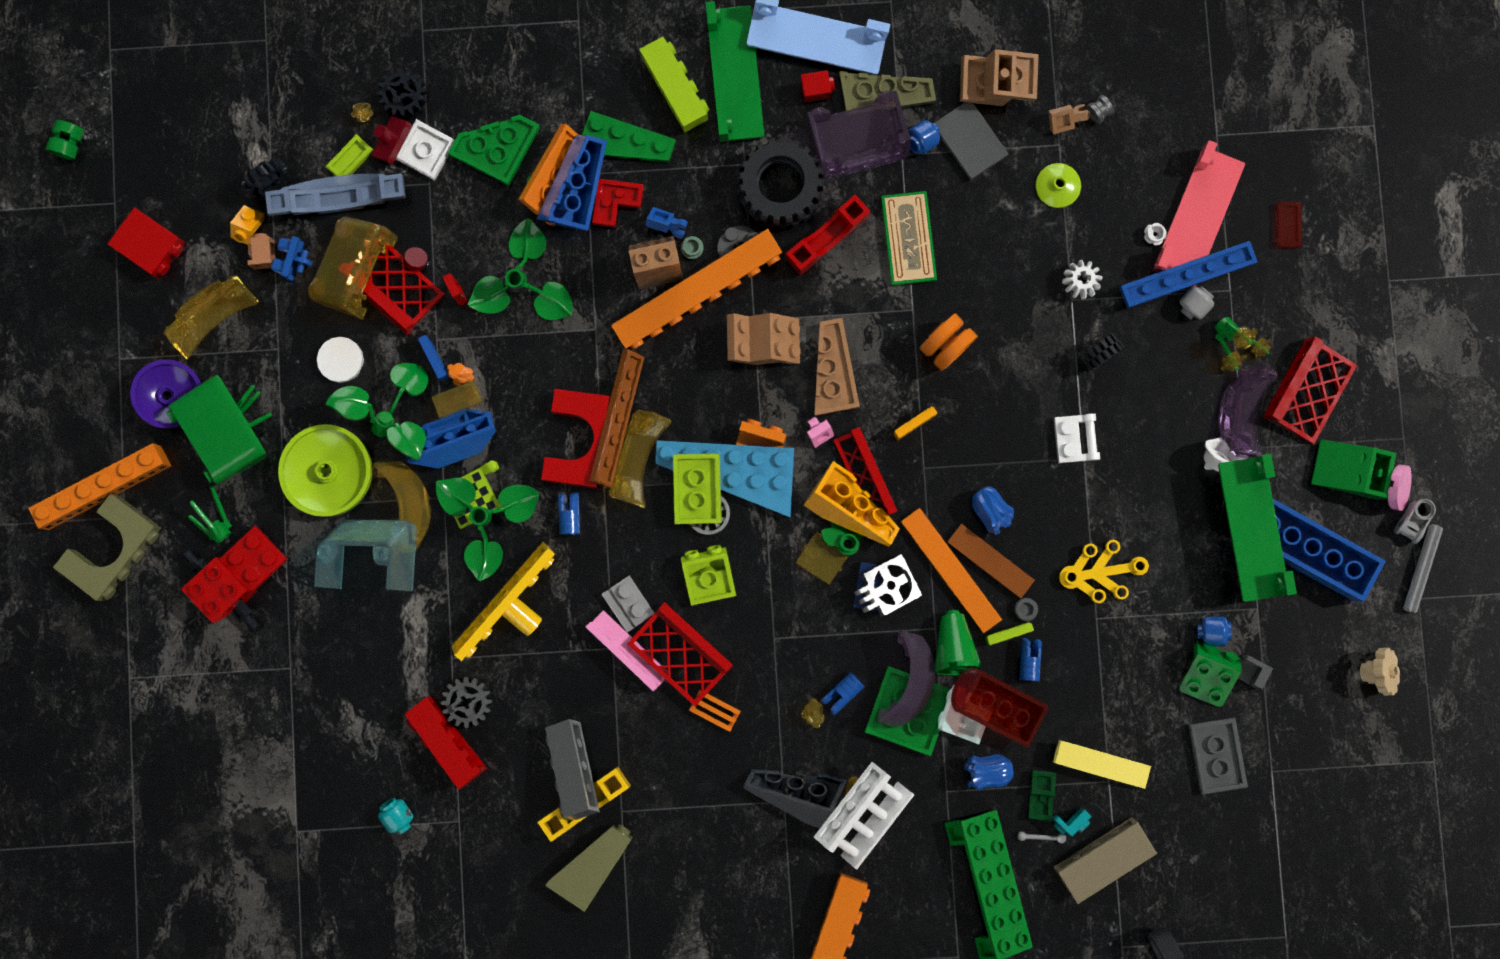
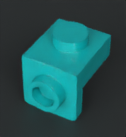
[1052,808,1092,836]

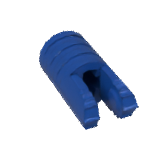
[558,492,580,535]
[1019,638,1042,682]
[821,672,865,715]

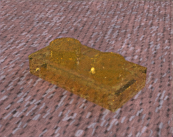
[432,380,484,419]

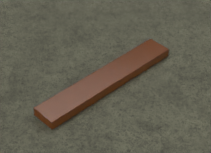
[590,349,644,488]

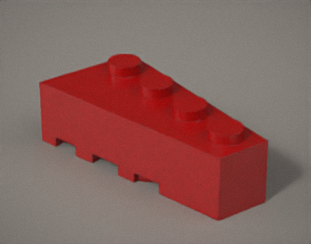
[404,696,488,790]

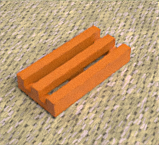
[689,690,741,732]

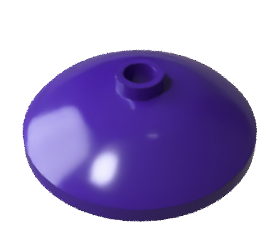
[130,360,201,429]

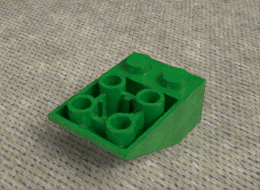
[1311,440,1397,500]

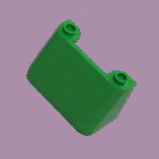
[166,374,266,486]

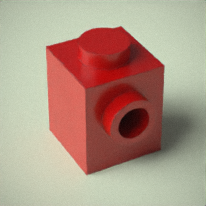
[801,70,835,103]

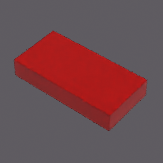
[443,273,467,306]

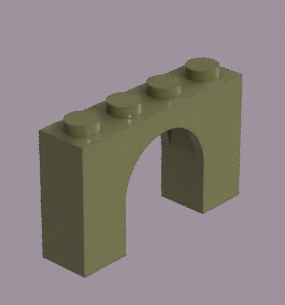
[53,494,161,601]

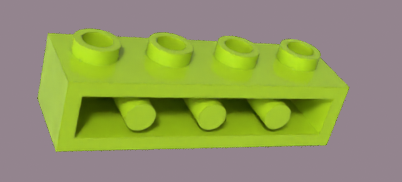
[639,37,709,133]

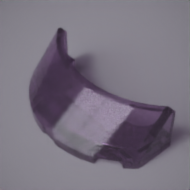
[1218,365,1278,459]
[876,630,935,727]

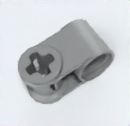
[1394,499,1436,544]

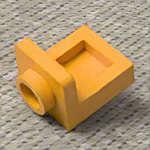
[230,205,264,245]

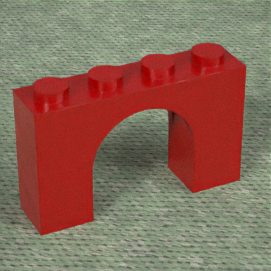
[541,389,611,489]

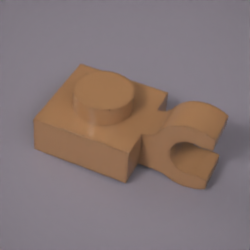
[1049,104,1090,134]

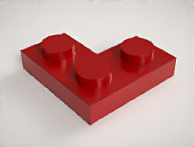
[592,179,644,228]

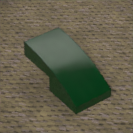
[1027,770,1056,822]

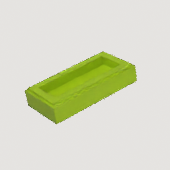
[325,134,374,176]
[985,622,1034,645]

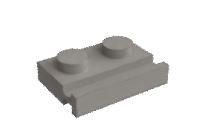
[602,576,655,633]

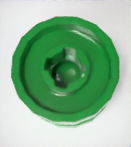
[45,119,85,160]

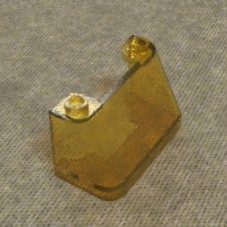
[308,216,398,320]

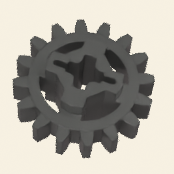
[441,677,493,728]

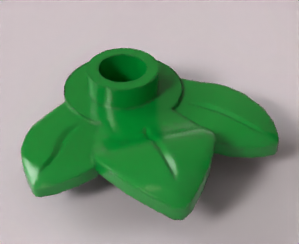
[821,522,864,556]

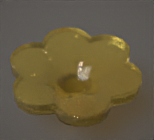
[802,698,824,728]

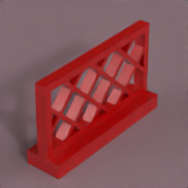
[339,234,445,336]
[1263,337,1357,444]
[627,602,733,707]

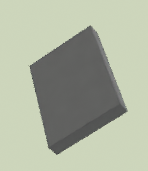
[935,102,1009,181]
[1188,717,1248,795]

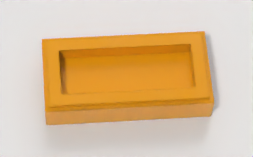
[893,406,937,441]

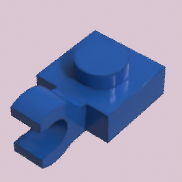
[645,207,688,239]

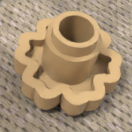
[1360,648,1400,696]

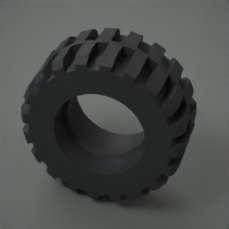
[737,138,824,230]

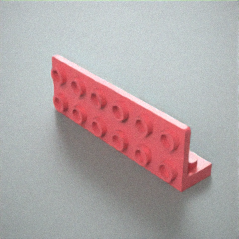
[1153,140,1245,286]

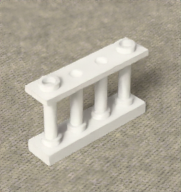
[814,762,914,869]

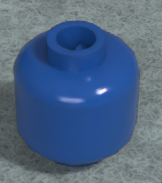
[906,120,940,154]
[1198,616,1232,647]

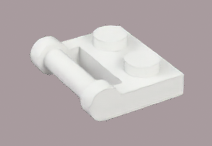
[1054,414,1100,464]

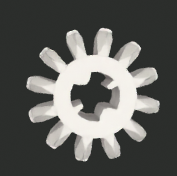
[1062,260,1102,300]

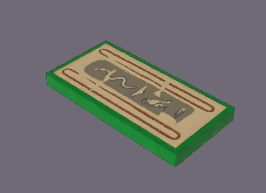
[881,191,937,286]

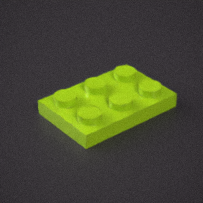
[673,453,722,524]

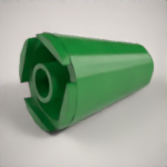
[934,610,981,676]

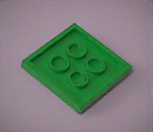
[865,666,950,756]

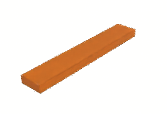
[901,508,1002,633]

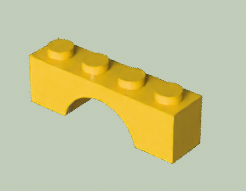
[538,767,631,842]

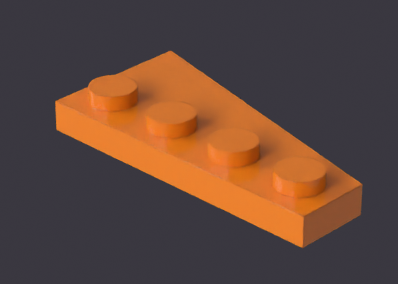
[518,124,578,226]

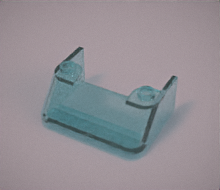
[314,520,417,591]

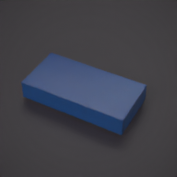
[418,335,449,382]

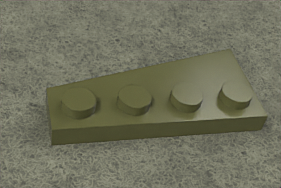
[839,71,936,117]

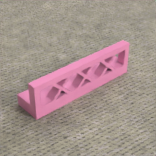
[586,610,668,691]

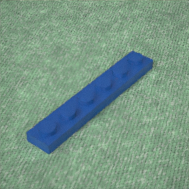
[1119,241,1258,309]

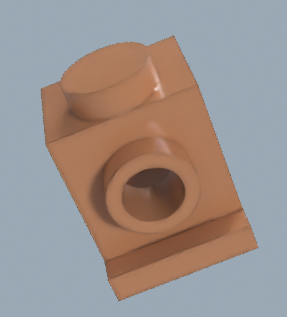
[248,233,276,270]

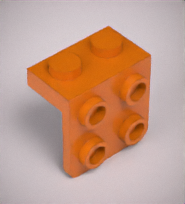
[736,419,786,447]

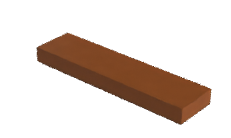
[947,524,1035,599]

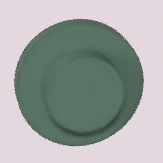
[681,236,704,259]

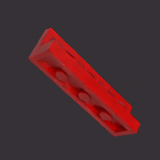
[833,427,897,516]

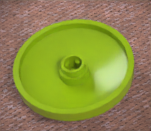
[278,425,372,517]

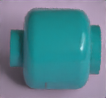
[378,798,413,834]

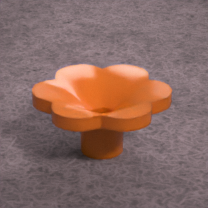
[447,363,474,386]

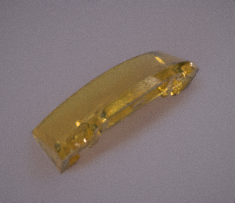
[164,275,259,359]
[608,410,672,508]
[373,461,431,556]

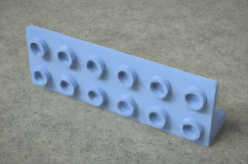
[746,0,890,75]

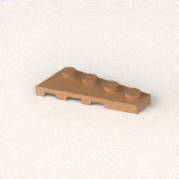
[814,318,860,416]

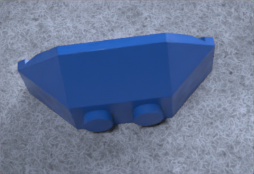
[406,409,496,469]

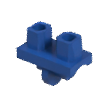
[271,236,313,281]

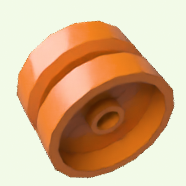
[920,313,978,371]

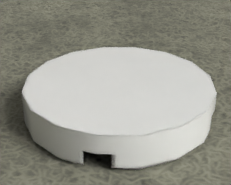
[317,337,364,383]

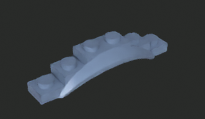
[265,174,406,216]

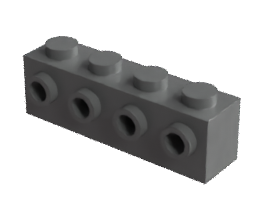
[545,719,600,820]

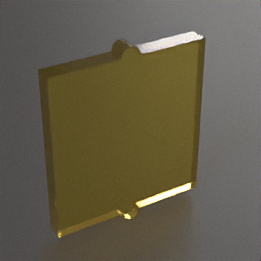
[796,531,848,585]

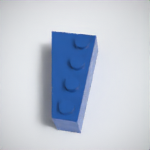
[536,135,607,231]

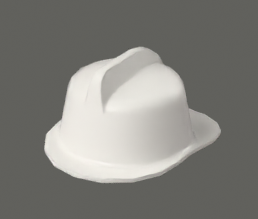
[1204,436,1252,472]

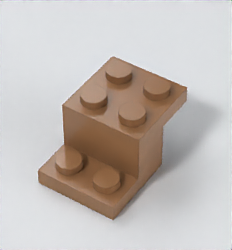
[960,49,1038,106]
[727,313,800,365]

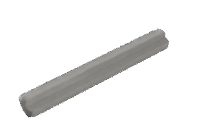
[1403,524,1443,613]

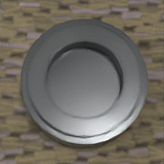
[1014,598,1038,621]

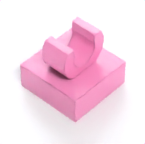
[807,417,834,448]

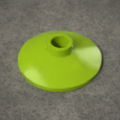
[1036,163,1081,208]

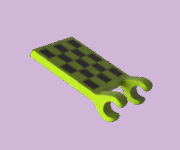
[454,461,503,529]

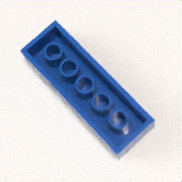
[1273,499,1386,603]

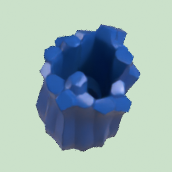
[972,486,1014,535]
[964,754,1013,791]

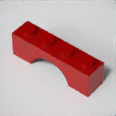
[786,194,870,276]

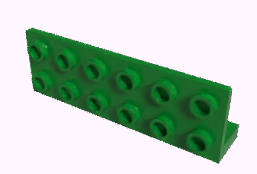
[706,1,764,142]
[1218,454,1297,602]
[945,810,1033,959]

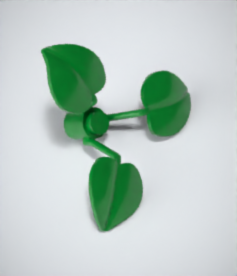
[468,218,573,320]
[326,363,428,461]
[436,478,539,581]

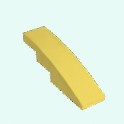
[1053,740,1151,789]

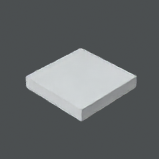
[395,119,455,181]

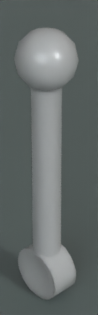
[1017,832,1066,843]

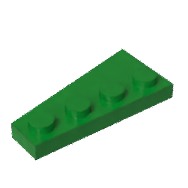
[582,111,676,163]

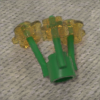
[1214,317,1271,371]

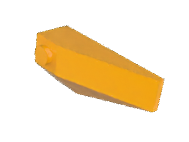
[804,461,900,547]

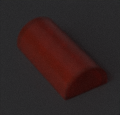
[951,668,1049,748]

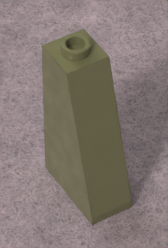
[545,824,633,912]

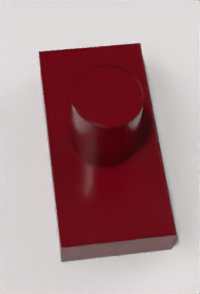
[371,116,413,165]

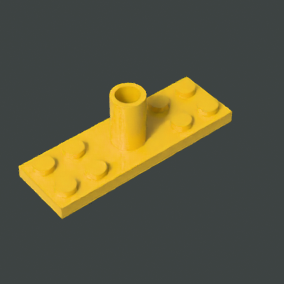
[451,542,555,661]

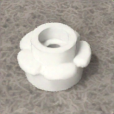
[1144,223,1167,245]

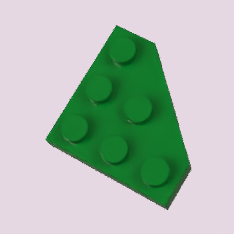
[448,115,540,186]

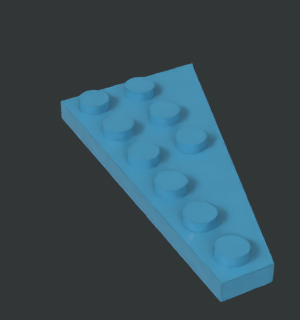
[656,440,795,517]

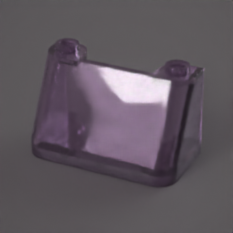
[808,91,911,178]

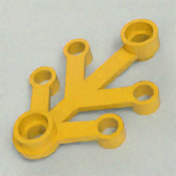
[1059,540,1149,603]

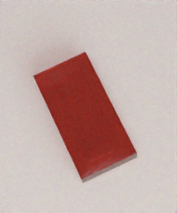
[1277,202,1302,248]

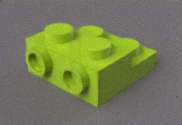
[681,545,736,606]

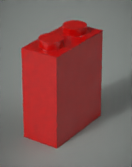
[108,207,185,279]

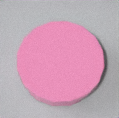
[1388,465,1412,511]

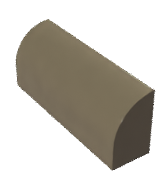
[1054,817,1157,904]

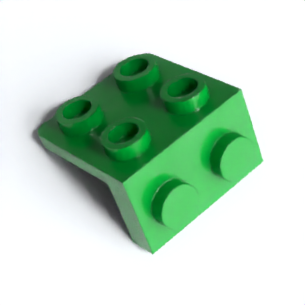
[1180,640,1242,707]

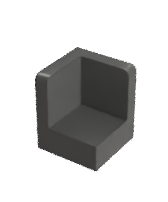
[1238,655,1273,689]

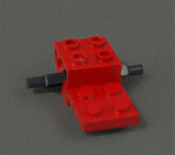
[181,526,288,632]

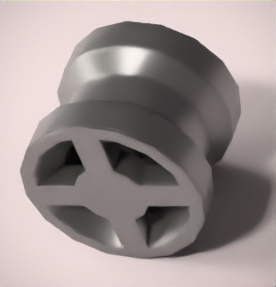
[1086,95,1115,124]

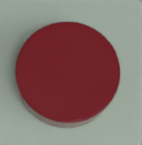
[404,247,427,271]

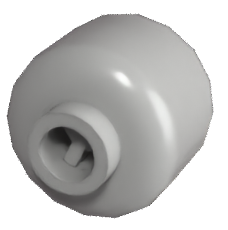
[1180,285,1214,320]

